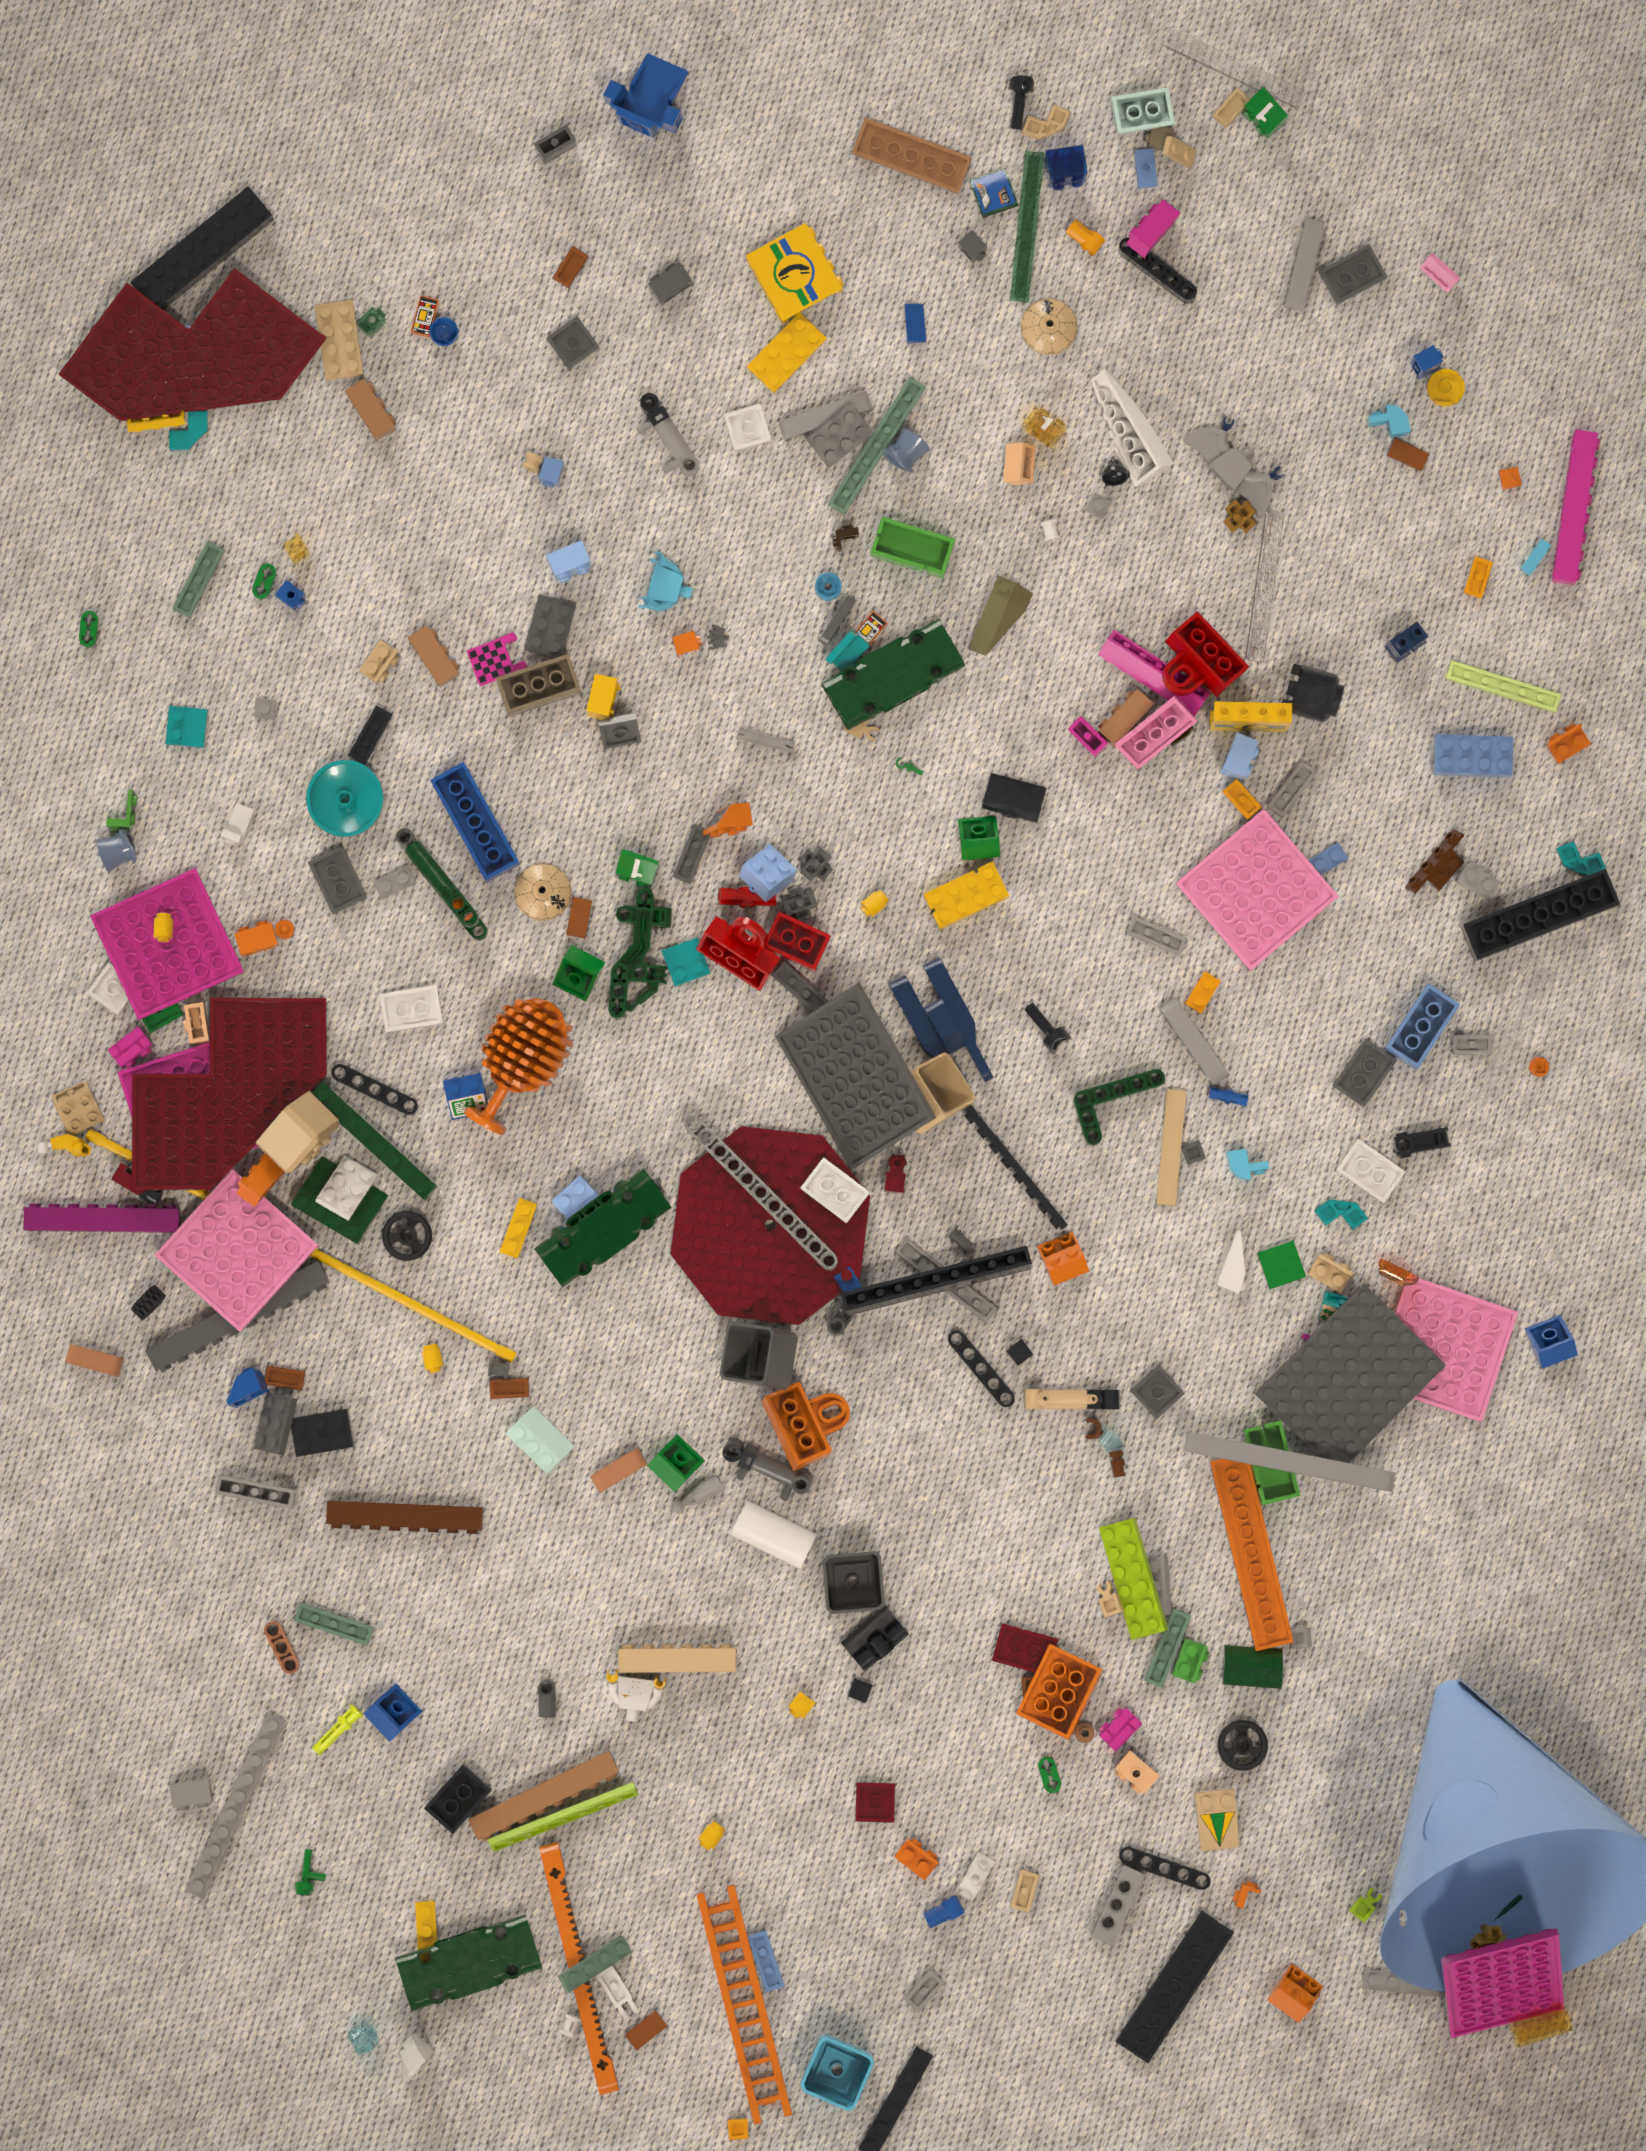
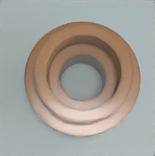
[1075,1723,1095,1743]

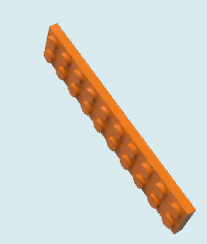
[1210,1459,1294,1651]

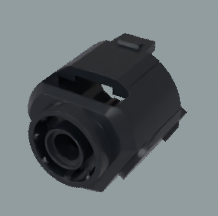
[1282,664,1345,723]

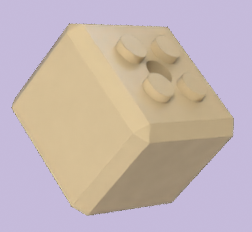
[910,1052,975,1134]
[256,1091,340,1173]

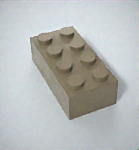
[496,654,581,717]

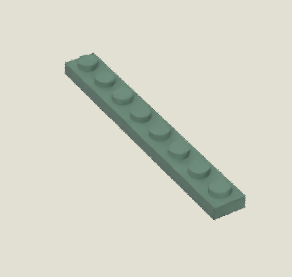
[828,377,926,515]

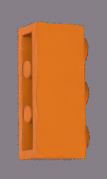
[236,1153,285,1207]

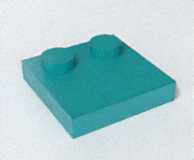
[165,706,208,748]
[661,937,711,987]

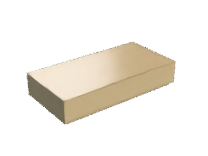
[1212,87,1250,128]

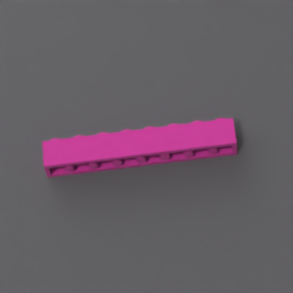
[1551,429,1600,585]

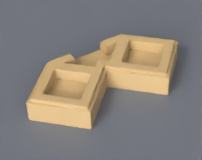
[1021,105,1071,140]

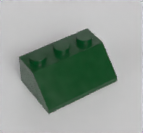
[1222,1645,1283,1689]

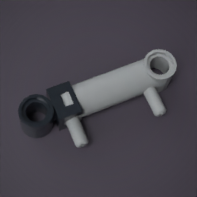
[637,393,699,477]

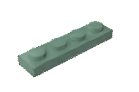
[172,541,225,618]
[294,1602,374,1646]
[1144,1608,1191,1688]
[557,1936,632,1993]

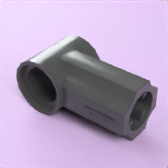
[538,1678,556,1718]

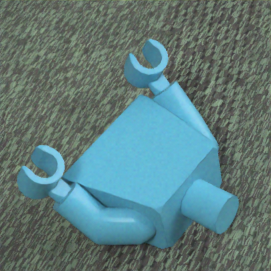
[638,551,693,612]

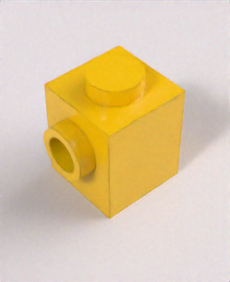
[788,1691,815,1719]

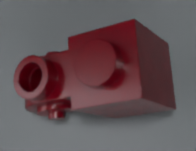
[884,1153,907,1194]

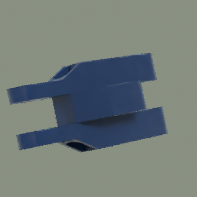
[888,957,993,1082]

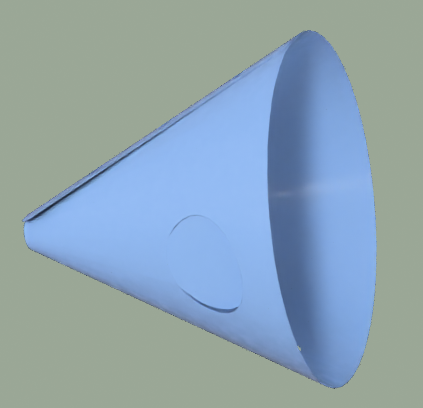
[1380,1676,1646,1992]

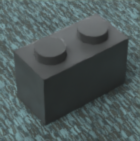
[534,124,577,165]
[648,262,693,306]

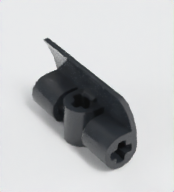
[982,773,1046,823]
[841,1606,909,1672]

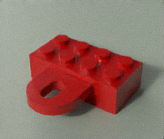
[1162,611,1249,697]
[696,916,781,991]

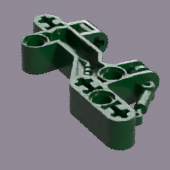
[608,888,672,1020]

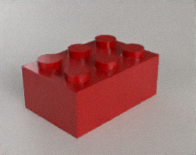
[765,911,831,972]

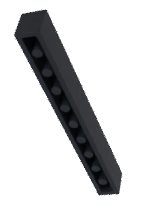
[839,1246,1032,1317]

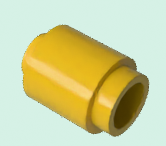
[860,890,889,918]
[153,913,173,942]
[421,1344,444,1373]
[698,1821,726,1851]

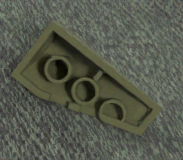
[968,575,1033,656]

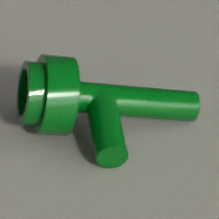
[294,1849,326,1896]

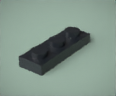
[348,706,393,765]

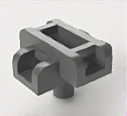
[798,847,833,882]
[782,887,818,921]

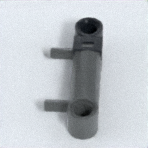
[722,1438,813,1501]

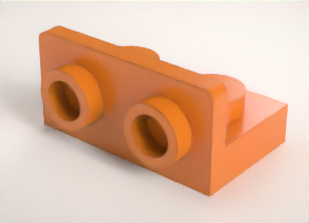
[1546,723,1591,764]
[894,1838,939,1880]

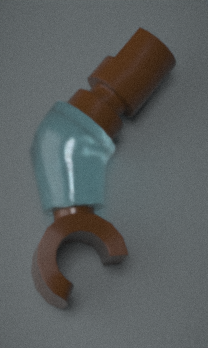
[1085,1418,1125,1478]

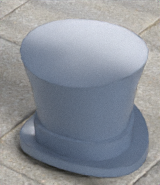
[883,428,930,473]
[96,828,136,872]

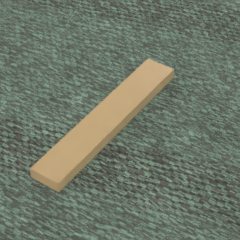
[1156,1089,1186,1206]

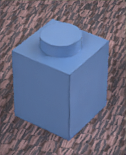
[539,457,564,488]

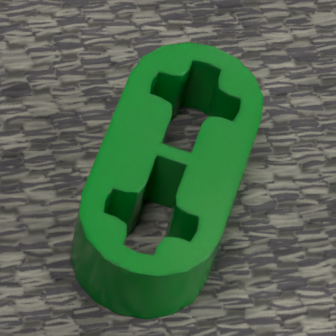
[252,564,277,600]
[79,611,99,648]
[1038,1757,1061,1793]

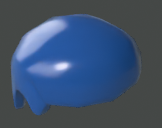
[429,317,459,346]

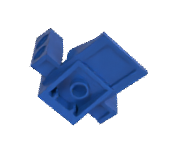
[603,53,689,138]

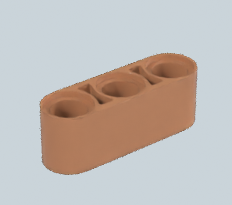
[65,1344,124,1377]
[590,1448,648,1493]
[264,1621,300,1674]

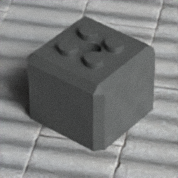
[719,1322,798,1390]
[822,1551,885,1614]

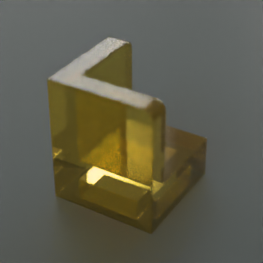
[283,532,310,564]

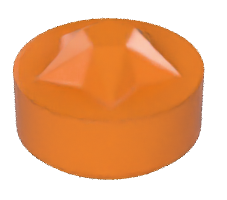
[275,920,295,940]
[1529,1057,1549,1077]

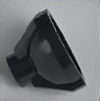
[1102,459,1130,486]

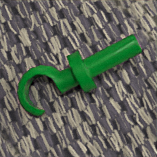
[896,757,924,776]

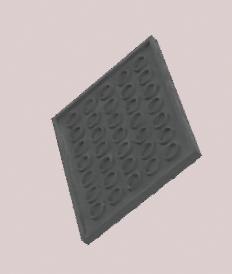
[775,983,936,1170]
[1254,1283,1446,1463]

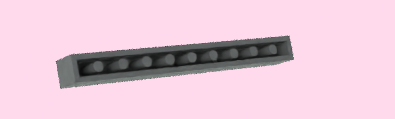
[145,1261,330,1373]

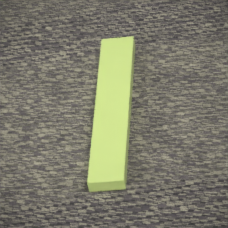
[1446,660,1562,713]

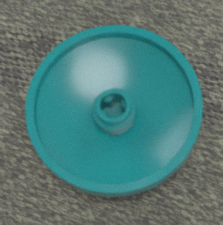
[306,760,384,837]

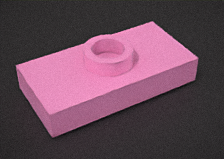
[1420,253,1460,293]

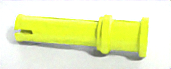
[312,1704,364,1756]

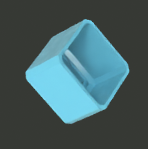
[800,2033,874,2111]

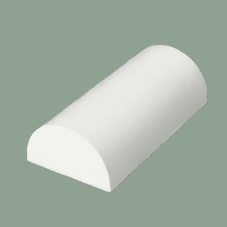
[730,1500,817,1569]

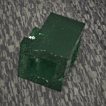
[356,307,386,339]

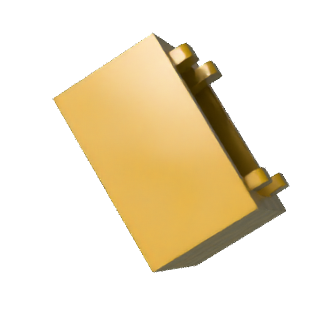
[586,674,621,719]

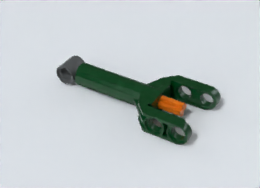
[396,828,488,941]

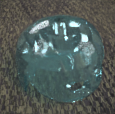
[348,2023,379,2056]

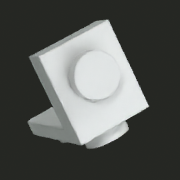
[221,803,254,846]
[956,1852,994,1901]

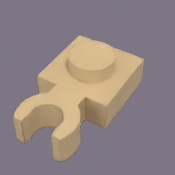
[843,720,880,741]
[1097,1581,1124,1618]

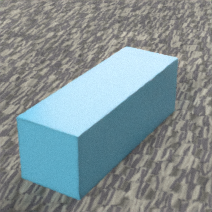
[1520,539,1551,576]

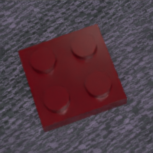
[855,1782,895,1823]

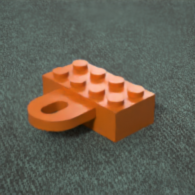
[761,1381,850,1471]

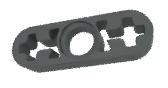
[819,595,856,647]

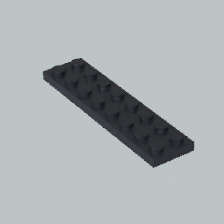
[1115,1910,1234,2063]

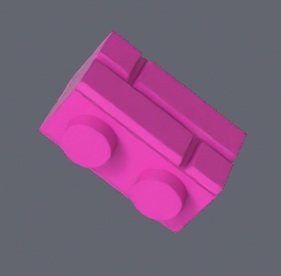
[1067,716,1109,757]
[108,1027,154,1069]
[1098,1707,1142,1752]

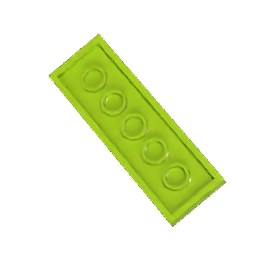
[1099,1517,1168,1640]

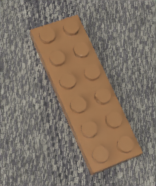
[852,118,972,194]

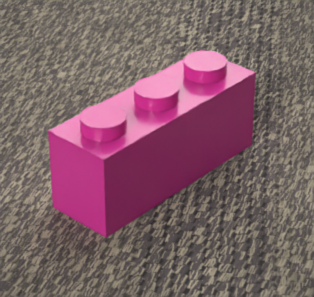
[1127,199,1181,258]

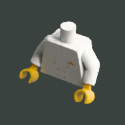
[606,1669,667,1722]

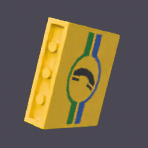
[746,223,844,325]
[1209,701,1292,732]

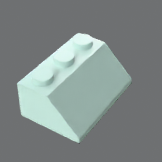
[1111,87,1175,134]
[505,1406,575,1474]

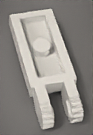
[596,1965,639,2020]

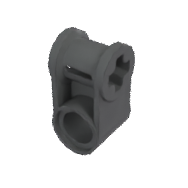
[827,1302,855,1336]

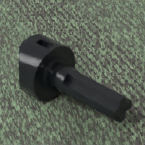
[1008,75,1034,130]
[1024,1002,1072,1055]

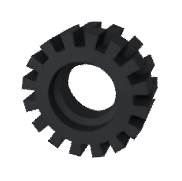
[131,1285,166,1321]

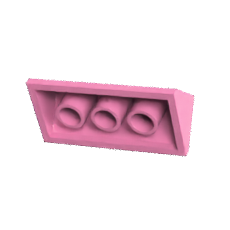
[1115,696,1197,769]

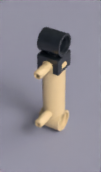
[1025,1389,1120,1410]

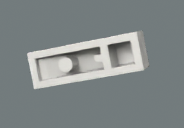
[1216,1230,1247,1294]

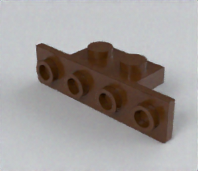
[1405,829,1465,894]

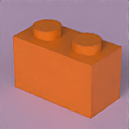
[234,921,279,957]

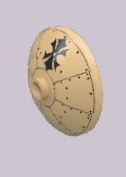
[1020,298,1078,355]
[514,863,572,921]

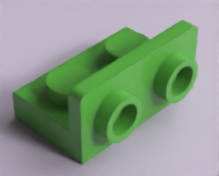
[1172,1639,1210,1683]

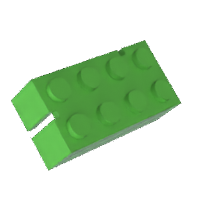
[870,517,955,579]
[1242,1420,1300,1505]

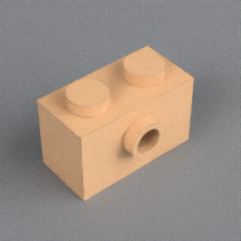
[1003,442,1036,485]
[183,1002,210,1045]
[1114,1750,1159,1794]

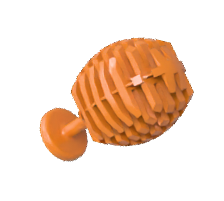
[463,998,574,1135]

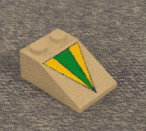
[1194,1788,1239,1851]

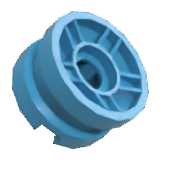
[815,573,842,601]

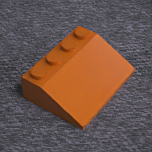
[1016,1644,1104,1741]

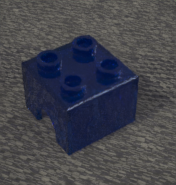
[1044,145,1088,190]

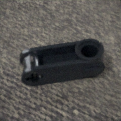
[1393,1127,1452,1159]

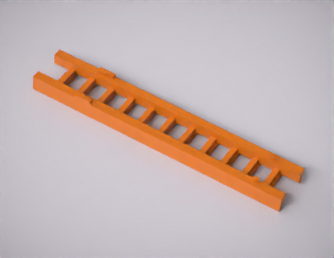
[696,1884,792,2125]

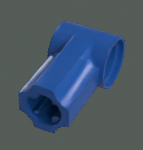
[923,1895,965,1929]

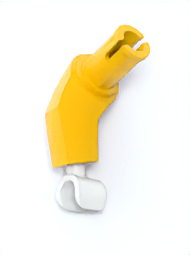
[38,1134,91,1157]

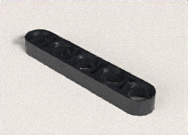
[331,1064,418,1115]
[948,1330,1015,1408]
[1119,1847,1211,1890]

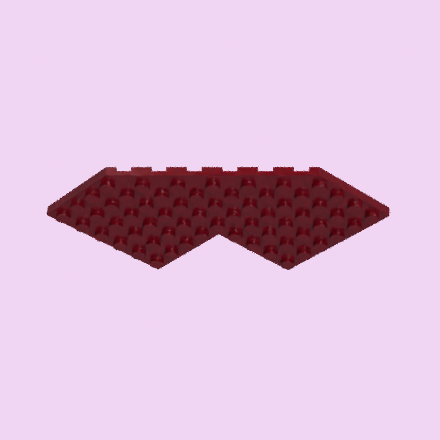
[58,268,327,421]
[132,998,327,1190]

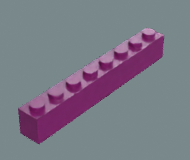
[23,1203,181,1233]

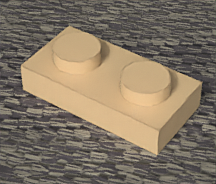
[1162,136,1197,168]
[1010,1869,1039,1913]

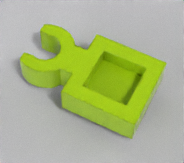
[1348,1887,1382,1923]

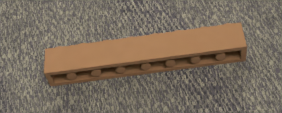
[468,1750,619,1842]

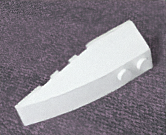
[1091,369,1173,487]
[401,2034,433,2083]

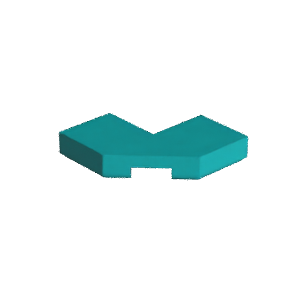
[169,411,208,451]
[1556,841,1606,876]
[1314,1199,1368,1230]

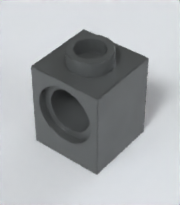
[958,230,987,263]

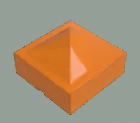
[1499,467,1522,490]

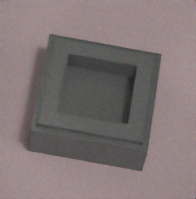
[1181,1140,1206,1165]

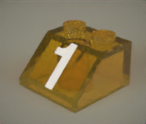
[1022,407,1067,450]

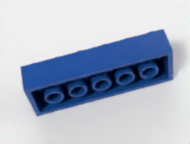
[430,762,520,883]

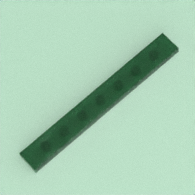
[1010,151,1044,303]

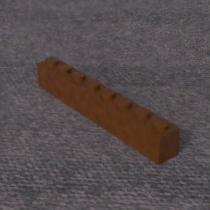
[326,1501,484,1534]

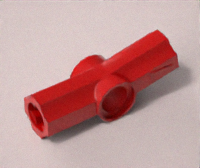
[718,887,776,908]

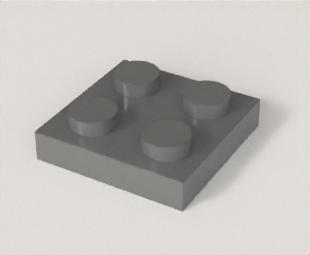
[546,316,600,370]
[598,713,641,749]
[1130,1365,1185,1419]

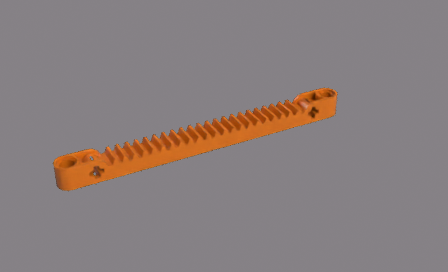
[539,1842,619,2095]

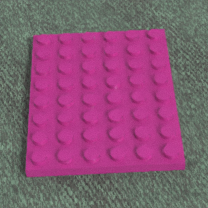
[1441,1928,1565,2039]

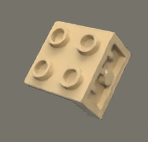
[52,1080,105,1135]

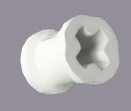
[1040,519,1061,543]
[559,2013,581,2038]

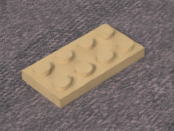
[315,300,364,381]

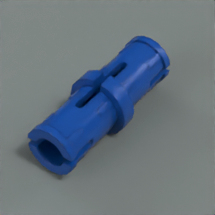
[1208,1086,1249,1107]

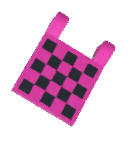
[467,632,528,687]

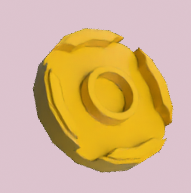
[1427,369,1465,407]

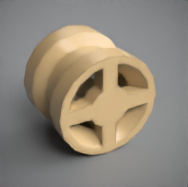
[521,452,544,474]

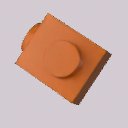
[1232,1881,1261,1909]

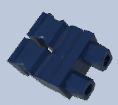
[1384,621,1429,663]

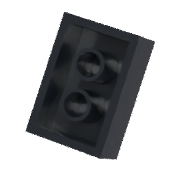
[291,1409,355,1457]
[424,1763,493,1834]

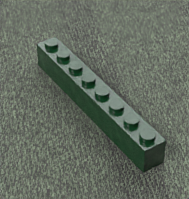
[312,1082,438,1201]

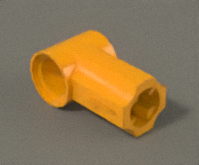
[1065,219,1105,256]

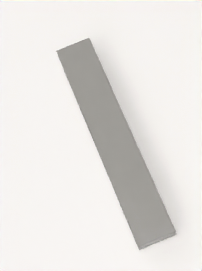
[894,1237,998,1323]

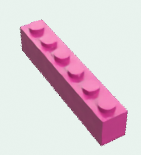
[1098,630,1211,717]

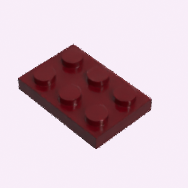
[991,1623,1058,1673]

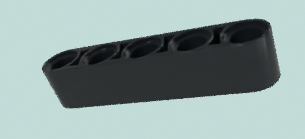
[1118,237,1197,304]

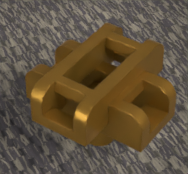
[1223,499,1258,533]
[1470,1924,1507,1949]

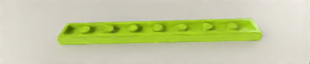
[487,1782,639,1852]

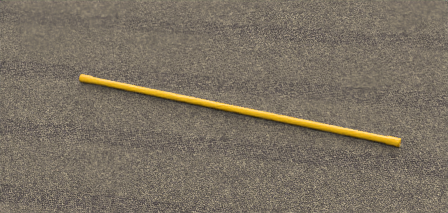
[85,1129,517,1363]

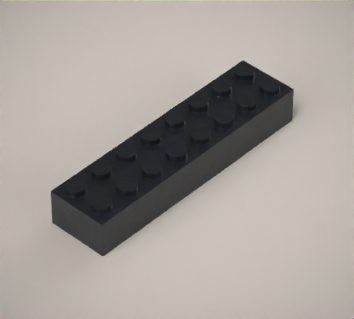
[130,186,274,310]
[1461,869,1620,962]

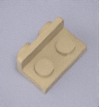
[359,639,400,684]
[1307,1253,1354,1294]

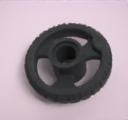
[382,1211,432,1261]
[1217,1720,1268,1771]

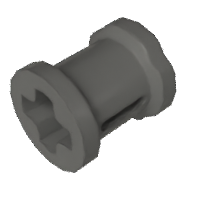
[488,1359,510,1379]

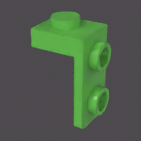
[106,789,137,832]

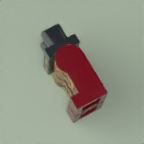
[111,1163,163,1204]

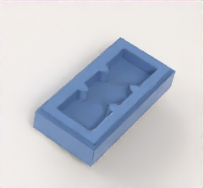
[1134,148,1157,189]

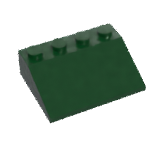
[291,1157,388,1245]

